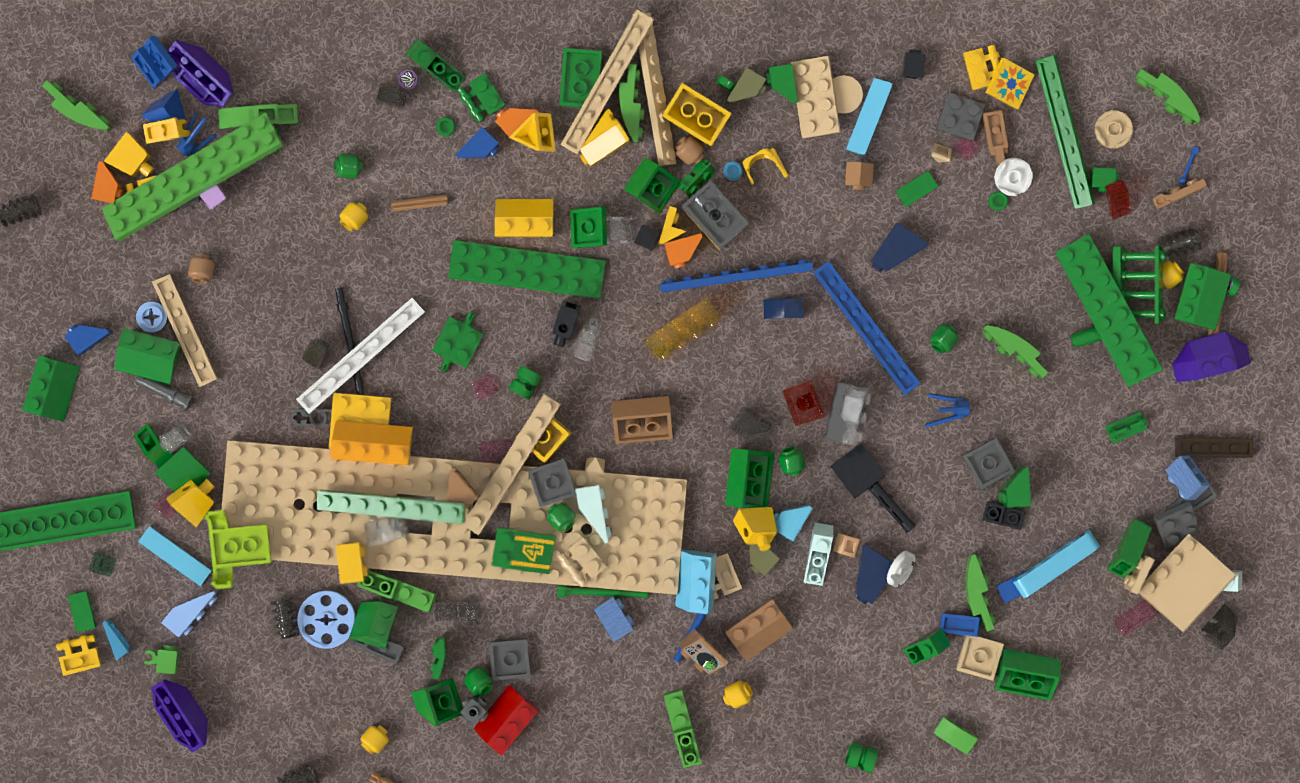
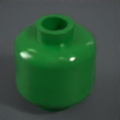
[334,153,363,179]
[930,325,959,354]
[778,446,806,476]
[547,503,575,532]
[464,668,493,696]

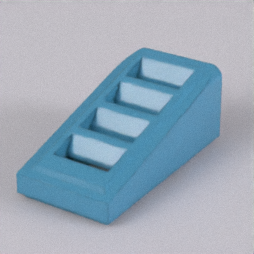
[103,619,132,660]

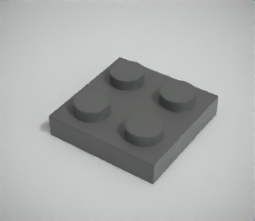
[936,92,985,142]
[962,437,1015,489]
[528,458,577,507]
[1154,501,1200,549]
[489,638,531,681]

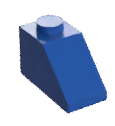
[455,127,500,159]
[64,324,112,355]

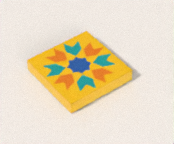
[985,58,1034,110]

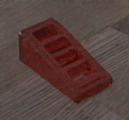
[1105,180,1130,220]

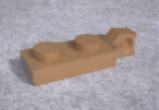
[982,110,1009,165]
[1152,178,1207,210]

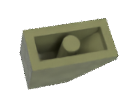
[726,67,767,104]
[749,544,780,576]

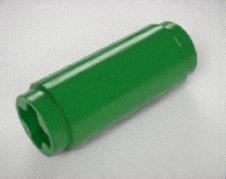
[1070,326,1102,348]

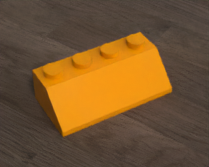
[330,421,413,466]

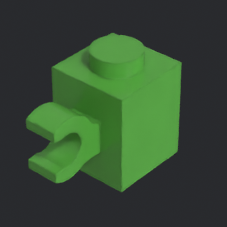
[144,645,180,674]

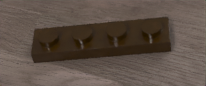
[1175,438,1253,458]

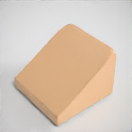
[833,533,860,558]

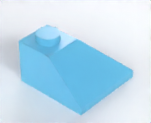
[774,504,812,541]

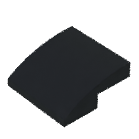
[830,444,885,499]

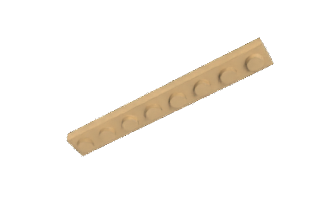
[561,10,654,154]
[633,13,676,166]
[463,394,561,535]

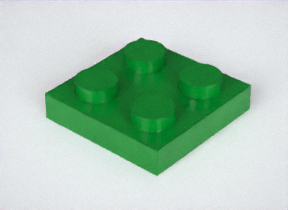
[570,207,607,248]

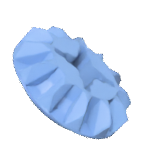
[136,302,167,332]

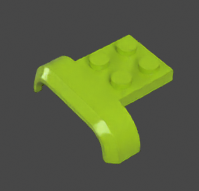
[205,510,272,589]

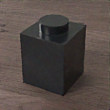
[902,50,925,80]
[634,225,659,251]

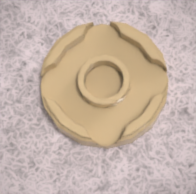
[833,75,863,114]
[1094,110,1133,149]

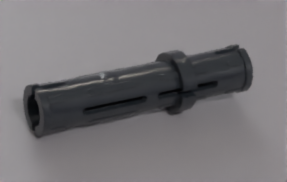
[869,482,916,533]

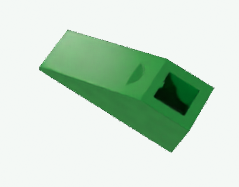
[405,39,466,92]

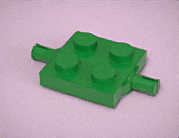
[432,312,483,373]

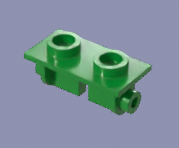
[678,159,715,198]
[1105,412,1148,444]

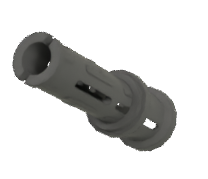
[136,377,194,411]

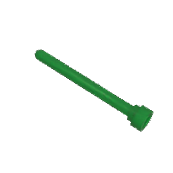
[557,585,649,598]

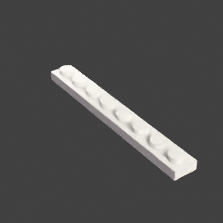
[296,298,425,413]

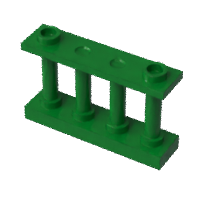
[1113,246,1166,324]

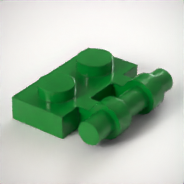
[457,73,506,123]

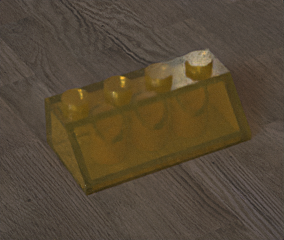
[644,297,720,361]

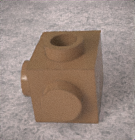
[845,162,874,191]

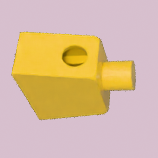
[104,132,154,177]
[166,479,215,527]
[733,507,777,551]

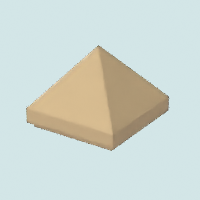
[931,143,952,162]
[585,457,605,474]

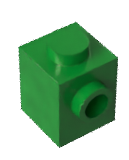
[1090,168,1119,192]

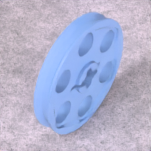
[297,590,356,649]

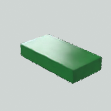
[895,171,938,208]
[68,591,97,632]

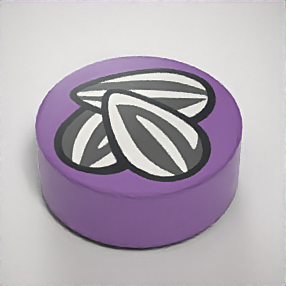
[398,70,418,90]

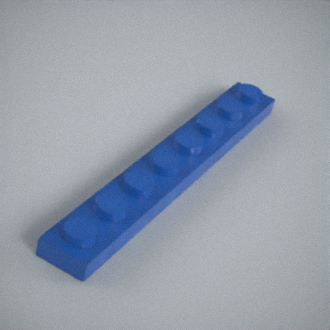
[660,260,813,293]
[813,261,920,395]

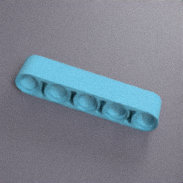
[1013,530,1100,598]

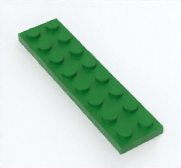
[1055,234,1163,388]
[448,240,605,299]
[0,491,137,551]

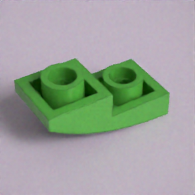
[934,717,979,755]

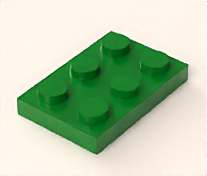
[559,48,602,108]

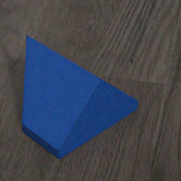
[142,89,185,125]

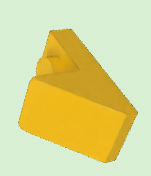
[659,206,686,245]

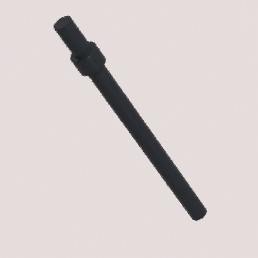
[335,287,365,395]

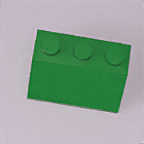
[1175,263,1232,331]
[114,328,182,385]
[22,355,80,421]
[725,448,774,508]
[995,649,1061,701]

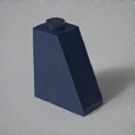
[870,223,929,273]
[855,544,893,604]

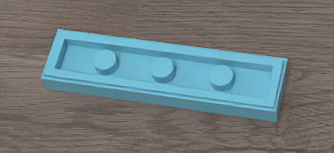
[138,526,212,586]

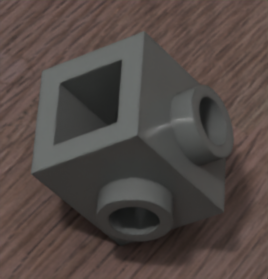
[460,695,491,725]

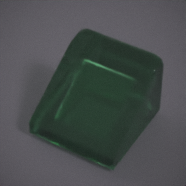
[89,552,116,577]

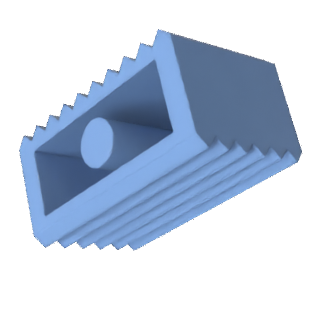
[1165,455,1211,500]
[594,596,635,642]

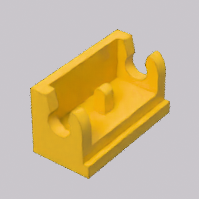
[143,118,190,144]

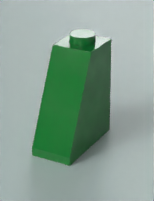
[1106,519,1152,578]

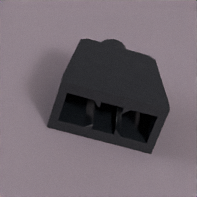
[552,300,581,347]

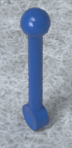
[1179,147,1199,185]

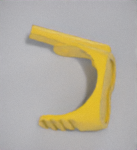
[742,148,789,185]

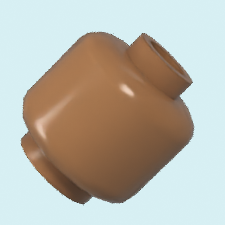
[675,136,704,165]
[188,254,215,284]

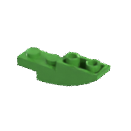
[619,64,644,143]
[1134,69,1200,125]
[42,80,112,131]
[218,104,298,129]
[982,325,1048,378]
[965,553,996,632]
[357,569,437,613]
[663,688,702,768]

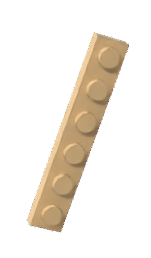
[152,274,218,387]

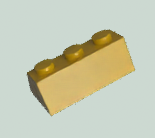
[662,83,731,146]
[495,199,554,237]

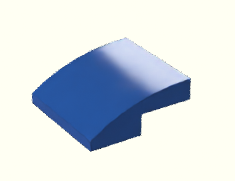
[131,35,178,89]

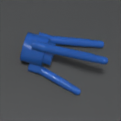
[176,113,216,157]
[925,394,970,427]

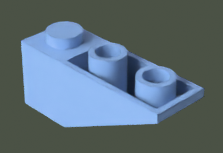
[161,590,218,637]

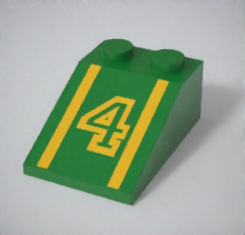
[491,526,556,574]

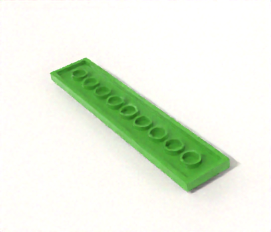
[102,112,283,242]

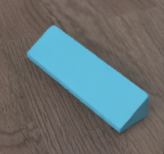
[846,78,893,156]

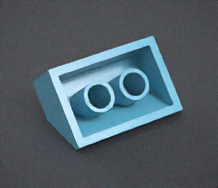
[676,549,717,614]

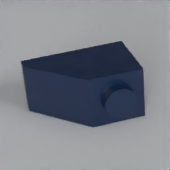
[764,298,804,319]

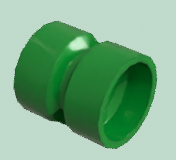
[508,365,542,400]
[845,742,878,773]

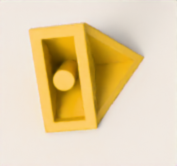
[509,113,556,152]

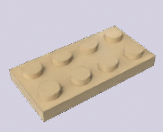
[791,56,841,139]

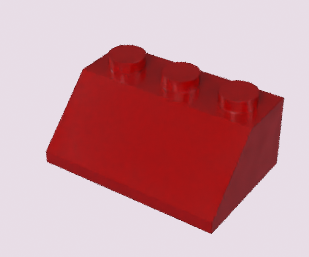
[473,685,539,756]

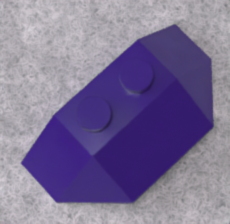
[167,40,233,107]
[1172,331,1251,382]
[151,679,208,753]

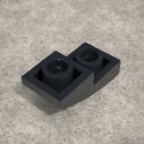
[982,502,1026,530]

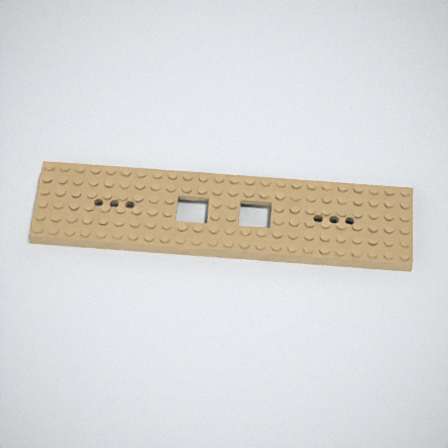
[222,440,687,595]

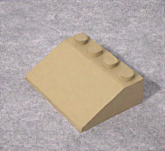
[1139,534,1236,633]

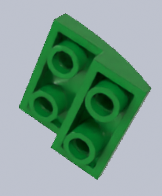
[155,446,211,492]
[430,635,448,680]

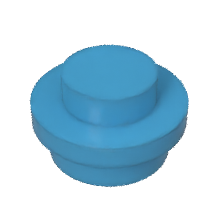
[723,161,743,181]

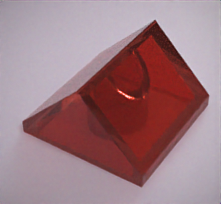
[783,380,825,426]

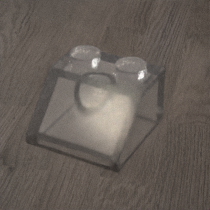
[364,516,409,548]

